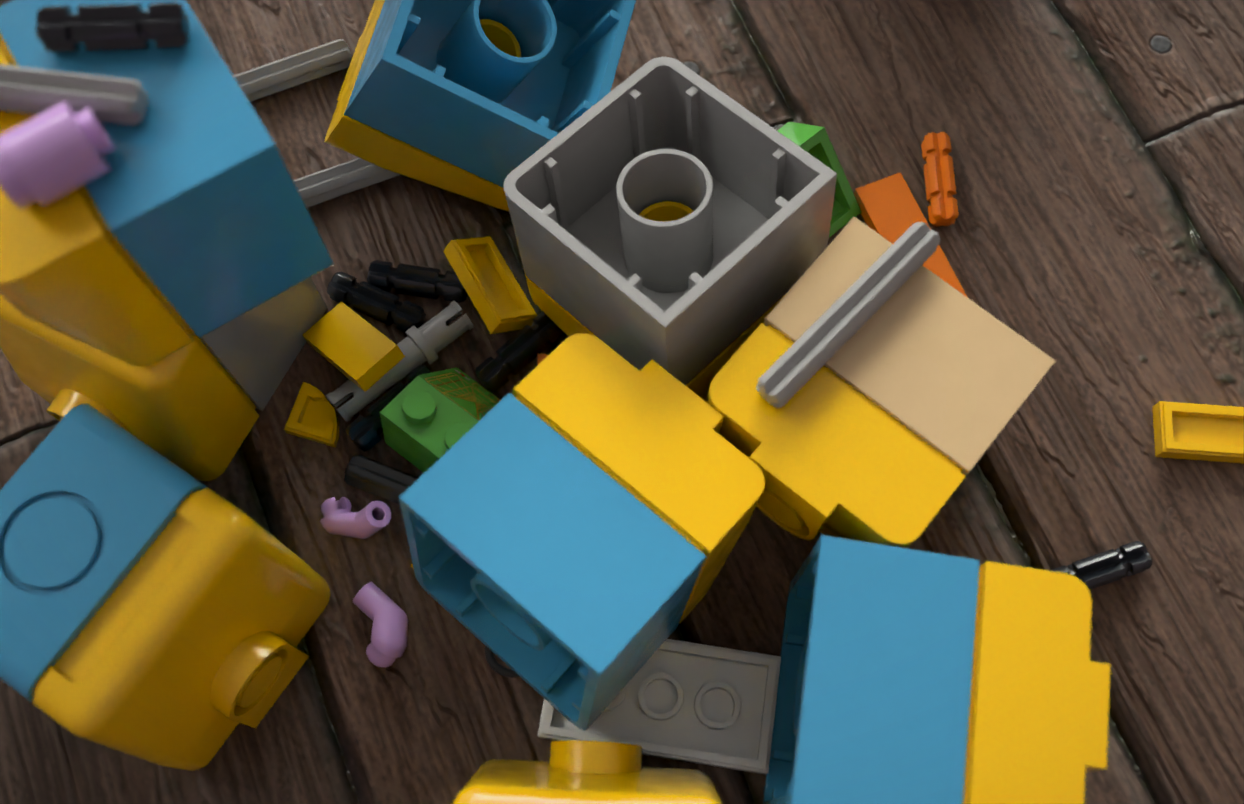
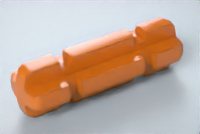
[921,132,959,227]

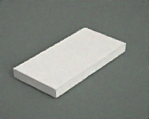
[538,639,781,775]

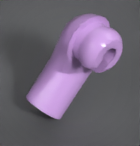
[320,497,391,539]
[353,582,408,668]

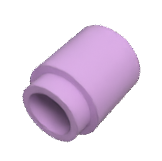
[0,101,116,209]

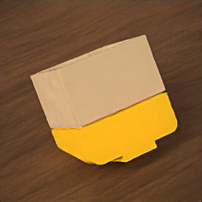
[707,217,1055,549]

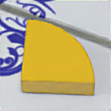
[284,382,339,448]

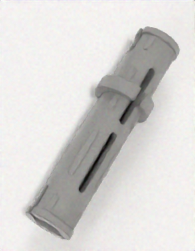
[326,301,474,422]

